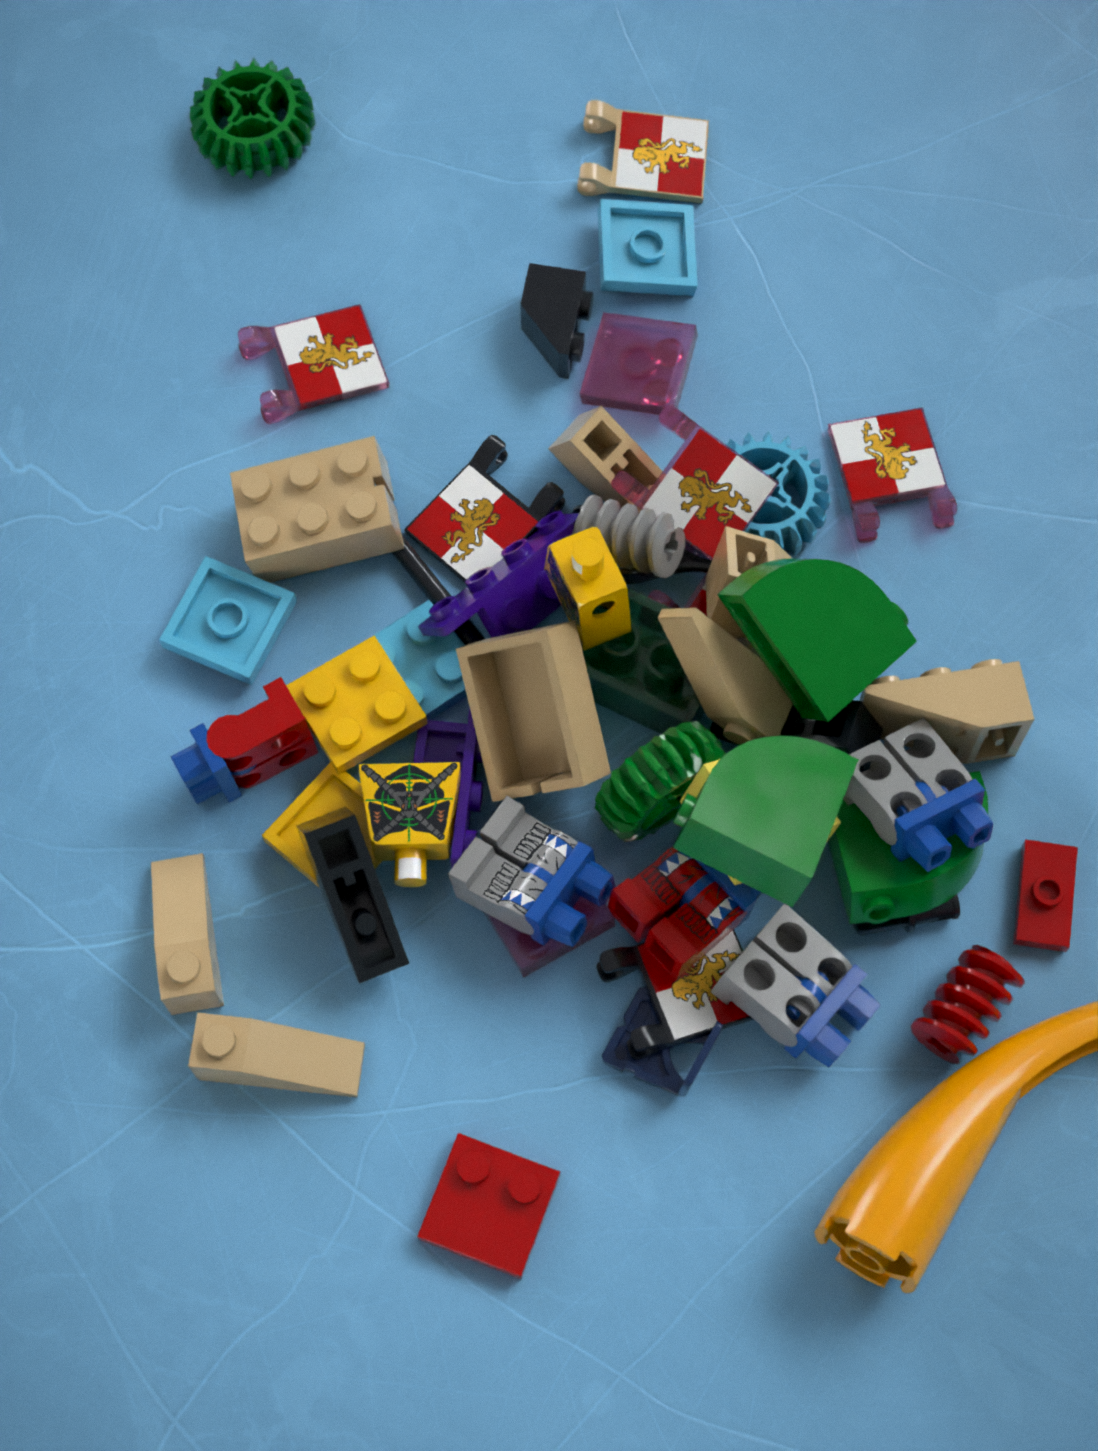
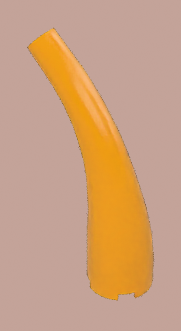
[814,1001,1098,1293]

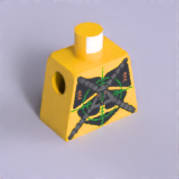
[544,527,631,651]
[359,762,461,888]

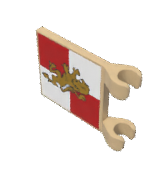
[577,100,709,204]

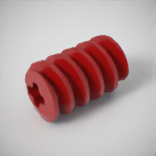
[910,945,1025,1065]

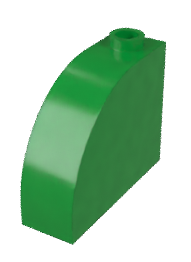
[717,558,917,722]
[673,736,859,908]
[828,771,989,924]

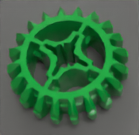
[189,58,315,180]
[595,721,726,842]

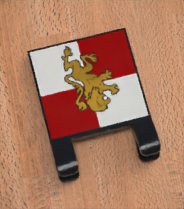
[404,435,565,583]
[596,930,754,1060]

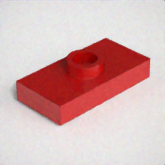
[1013,839,1078,952]

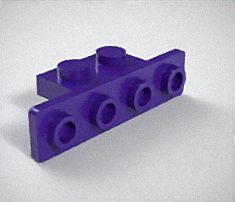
[418,511,579,638]
[413,707,483,869]

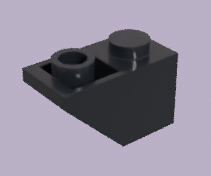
[520,263,594,379]

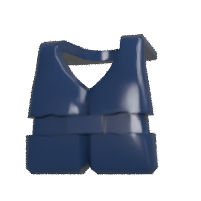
[602,987,723,1097]

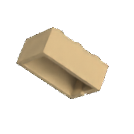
[230,436,404,583]
[456,620,611,802]

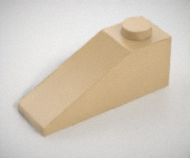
[548,406,666,519]
[658,608,793,745]
[151,853,224,1015]
[188,1012,365,1098]

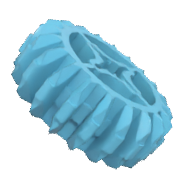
[725,431,831,556]

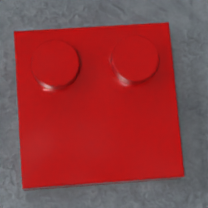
[417,1133,561,1279]

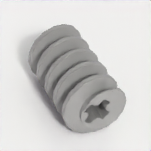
[572,495,686,579]

